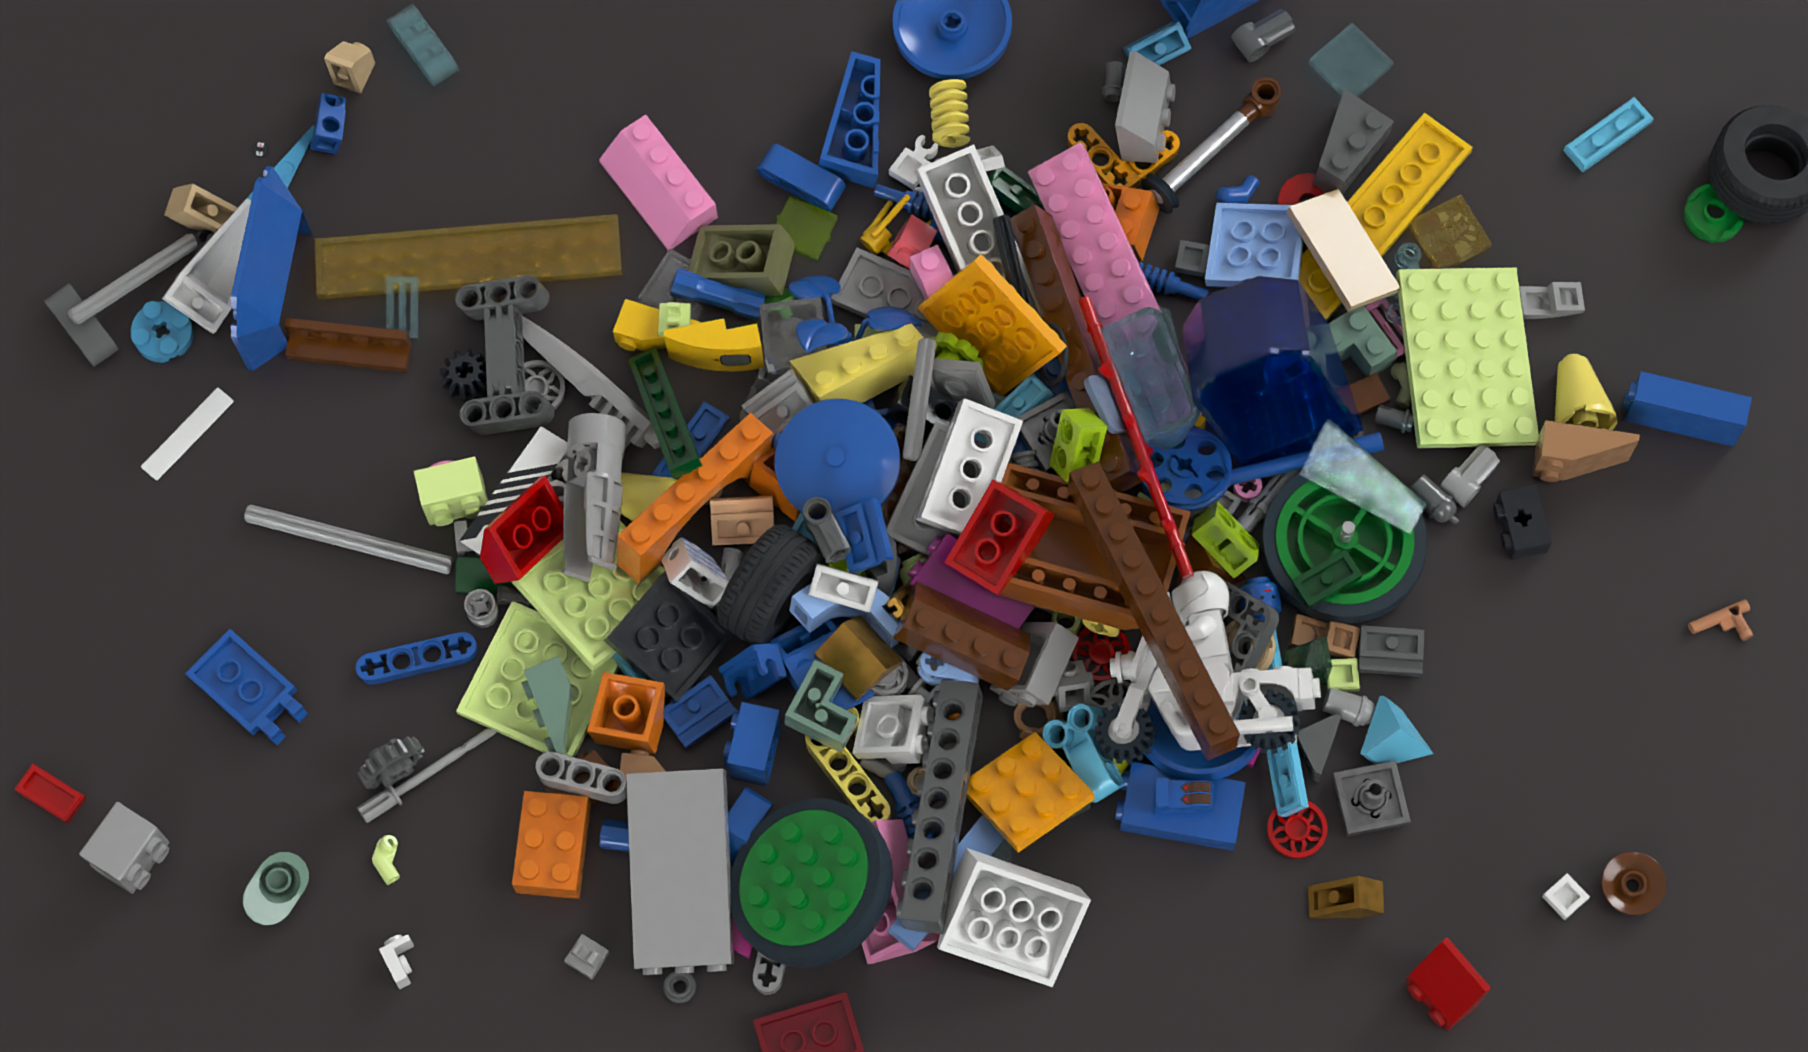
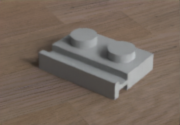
[741,370,816,437]

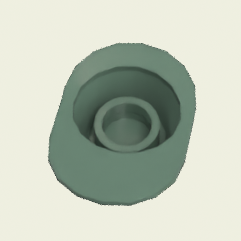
[243,852,309,925]

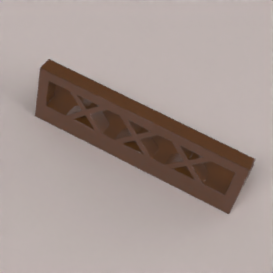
[284,318,412,373]

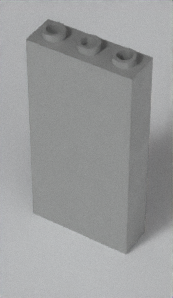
[626,769,734,975]

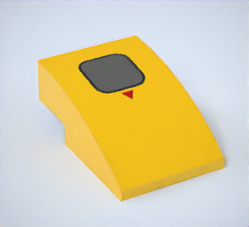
[663,318,765,372]

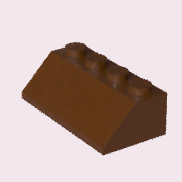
[893,581,1030,691]

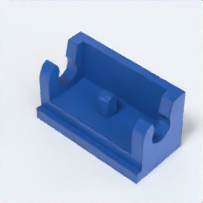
[718,643,787,700]

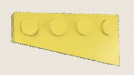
[790,323,924,403]

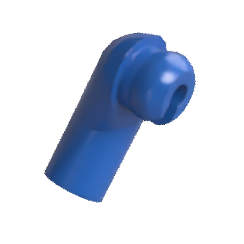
[1216,175,1260,204]

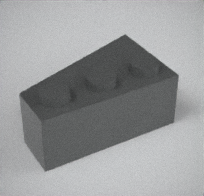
[1313,89,1394,194]

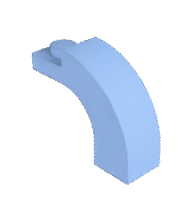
[789,584,899,648]

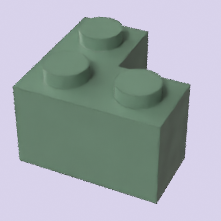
[1308,306,1397,377]
[784,660,857,753]

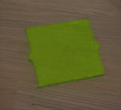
[776,196,838,260]

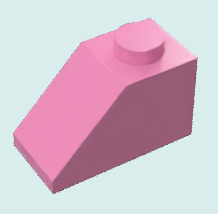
[910,245,953,299]

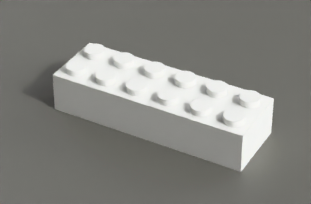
[914,145,1044,318]

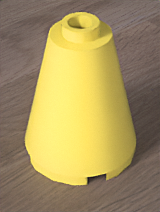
[1555,354,1617,430]
[621,472,678,521]

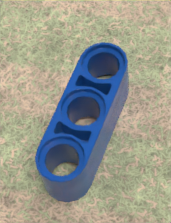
[756,144,847,212]

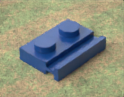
[834,498,894,574]
[664,675,737,750]

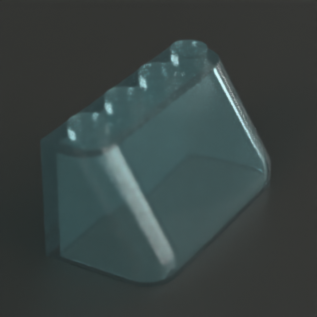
[1101,307,1201,451]

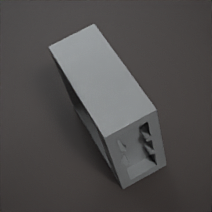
[990,622,1079,707]

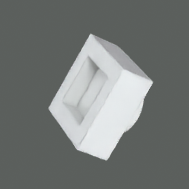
[1542,873,1590,920]

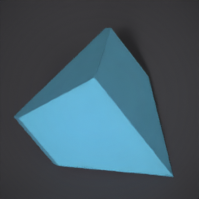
[1360,696,1434,765]

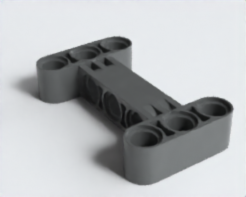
[455,275,555,435]

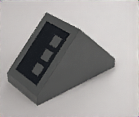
[1297,714,1342,782]

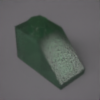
[1282,637,1332,685]

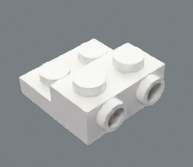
[852,695,935,764]

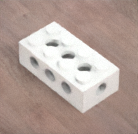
[916,398,1023,536]

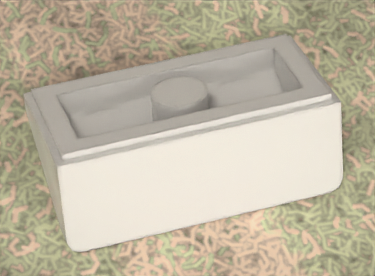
[808,564,879,613]

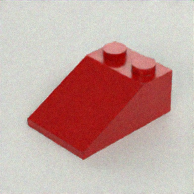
[944,479,1055,595]
[1406,937,1491,1031]

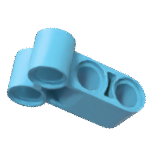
[1042,704,1123,803]

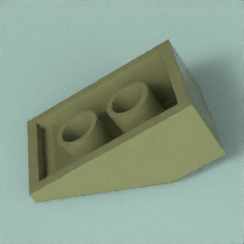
[688,224,795,296]

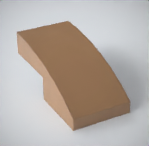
[1288,614,1360,658]

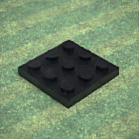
[603,571,735,704]

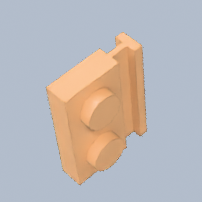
[710,496,774,545]

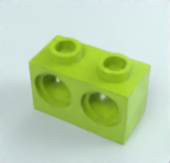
[1049,408,1107,484]
[1191,501,1260,578]

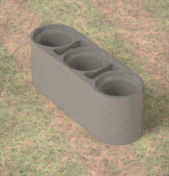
[535,752,627,804]

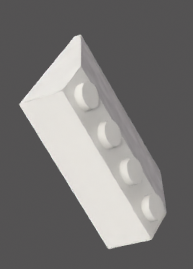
[937,848,1091,987]

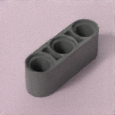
[43,283,119,367]

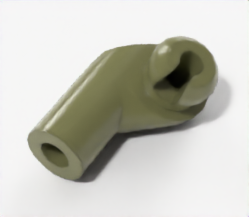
[1390,362,1411,409]

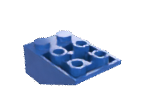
[770,619,874,710]

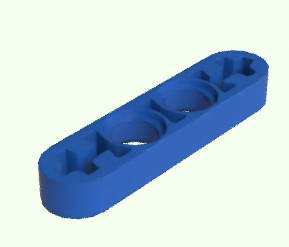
[356,632,478,685]

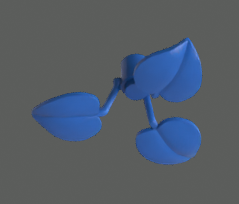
[789,275,922,353]

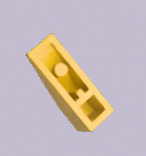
[613,299,702,351]

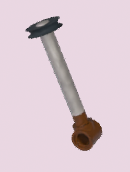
[1140,77,1281,214]

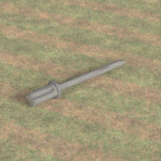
[357,728,497,823]

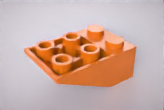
[1102,183,1160,261]

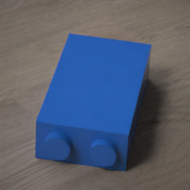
[1621,371,1752,447]
[1115,762,1246,851]

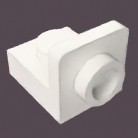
[379,934,414,989]

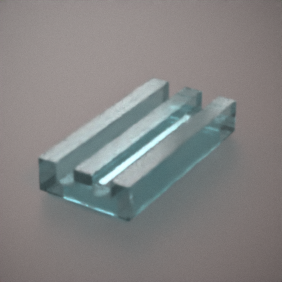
[386,276,418,338]

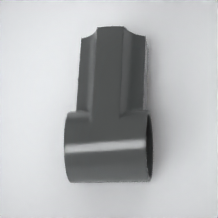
[1231,9,1295,62]
[803,497,851,563]

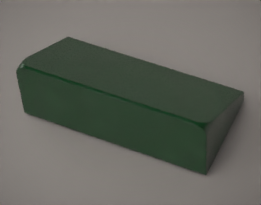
[456,557,519,596]

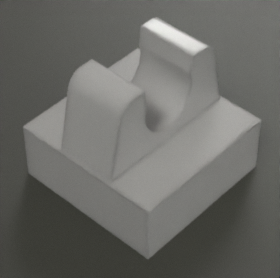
[564,934,610,980]

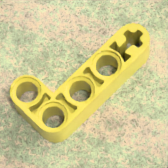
[805,707,891,822]

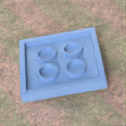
[1205,203,1304,290]

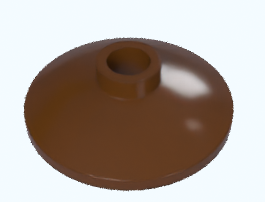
[1601,852,1667,916]

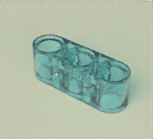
[387,4,459,86]

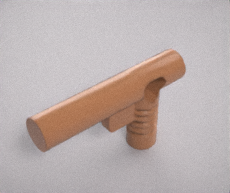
[1688,599,1754,641]

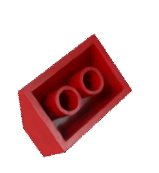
[480,475,564,584]

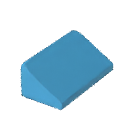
[1123,22,1192,66]

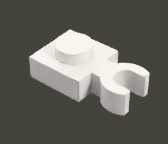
[889,135,938,190]

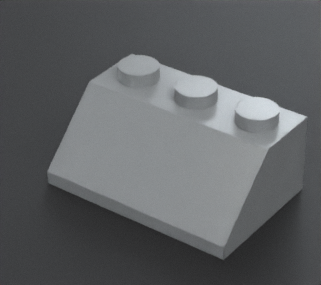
[1115,51,1176,163]

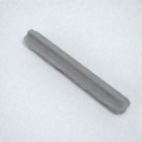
[68,234,198,324]

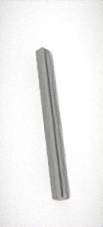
[244,505,453,574]

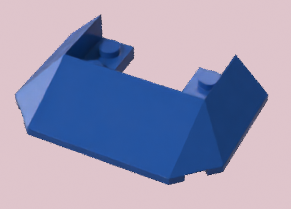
[231,166,312,371]

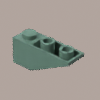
[521,656,573,755]

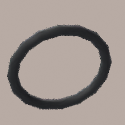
[1037,322,1069,387]

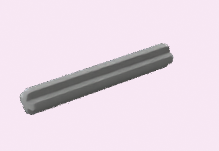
[903,338,936,461]

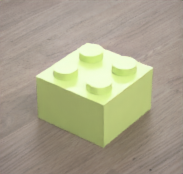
[414,456,488,526]

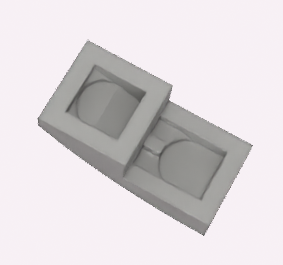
[1519,282,1585,319]

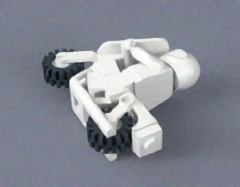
[1095,570,1321,764]

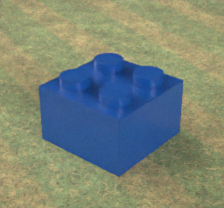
[723,702,782,786]

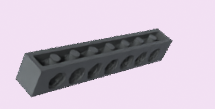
[896,680,983,934]

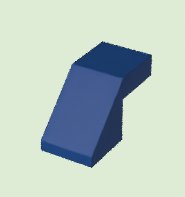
[728,787,774,866]

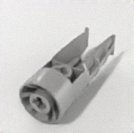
[561,413,626,582]

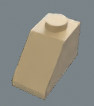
[324,41,375,94]
[164,183,237,234]

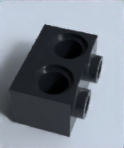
[885,375,958,440]

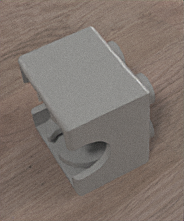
[79,802,169,894]

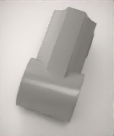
[1440,445,1500,508]

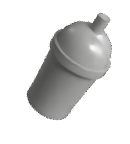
[1322,687,1375,727]

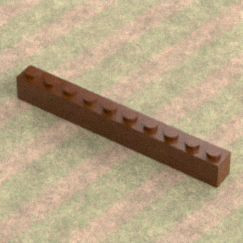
[1010,205,1143,493]
[1068,461,1240,761]

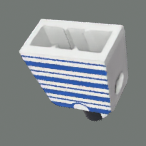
[661,538,729,609]

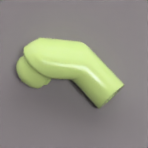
[372,835,400,885]

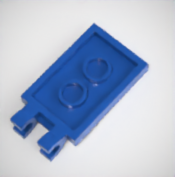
[185,629,308,746]

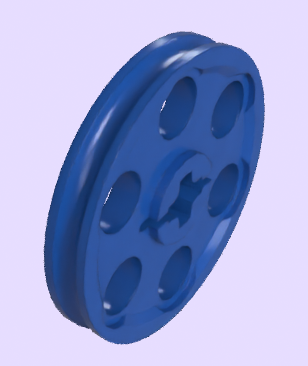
[1140,426,1232,511]

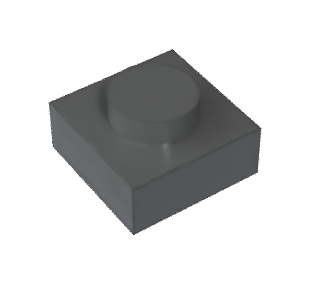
[1174,240,1210,277]

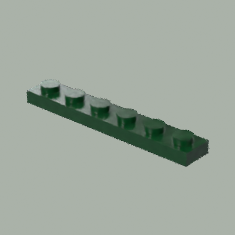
[628,347,703,479]

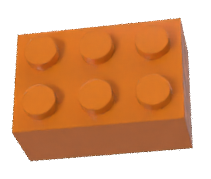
[512,791,591,899]

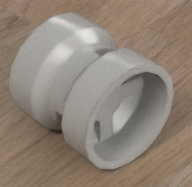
[464,589,499,628]

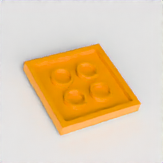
[966,732,1095,853]

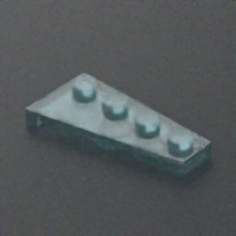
[1299,419,1427,534]

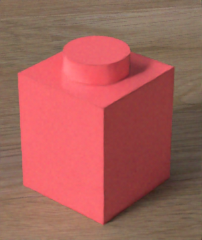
[887,215,937,269]

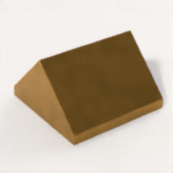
[814,615,903,701]

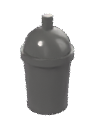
[1408,474,1459,525]

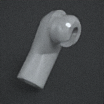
[859,758,907,778]

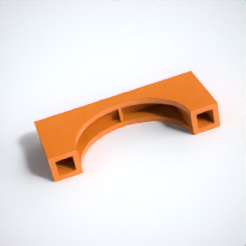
[617,413,773,585]

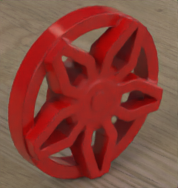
[1072,628,1131,683]
[1267,801,1328,859]

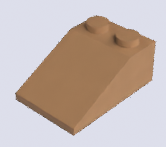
[1532,420,1640,482]

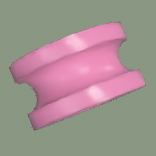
[1233,479,1262,503]

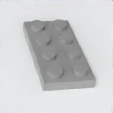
[831,248,939,339]

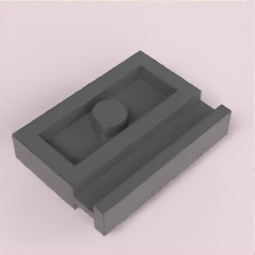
[1358,625,1424,677]

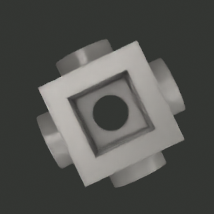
[1053,660,1094,712]

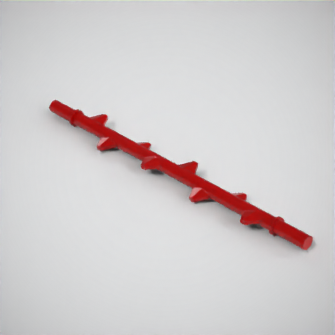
[1078,296,1194,579]

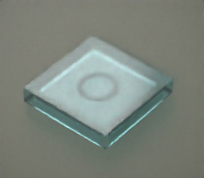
[1308,23,1394,97]

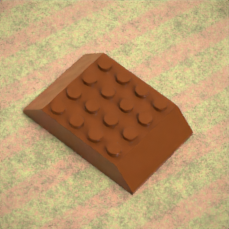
[1000,462,1190,630]

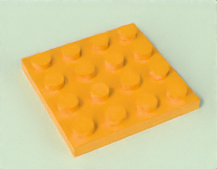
[917,254,1067,396]

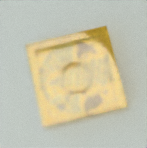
[1408,194,1492,269]

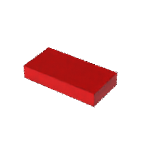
[14,763,86,824]

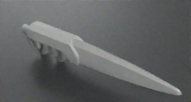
[522,316,660,450]

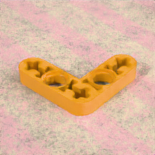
[1067,123,1180,188]

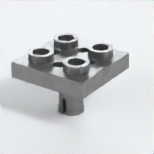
[1016,391,1076,473]
[1332,761,1411,837]

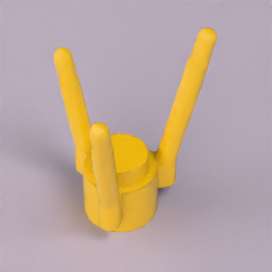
[860,194,932,255]

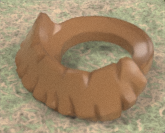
[1014,699,1063,740]

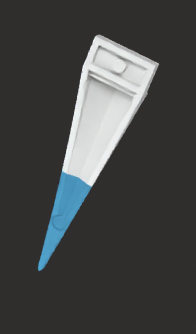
[162,125,314,334]

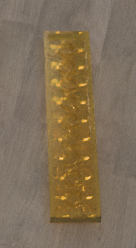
[315,214,622,299]

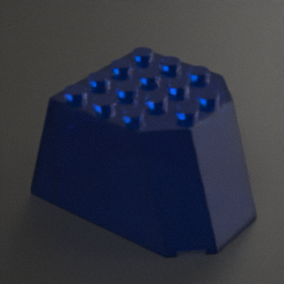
[1183,276,1364,466]

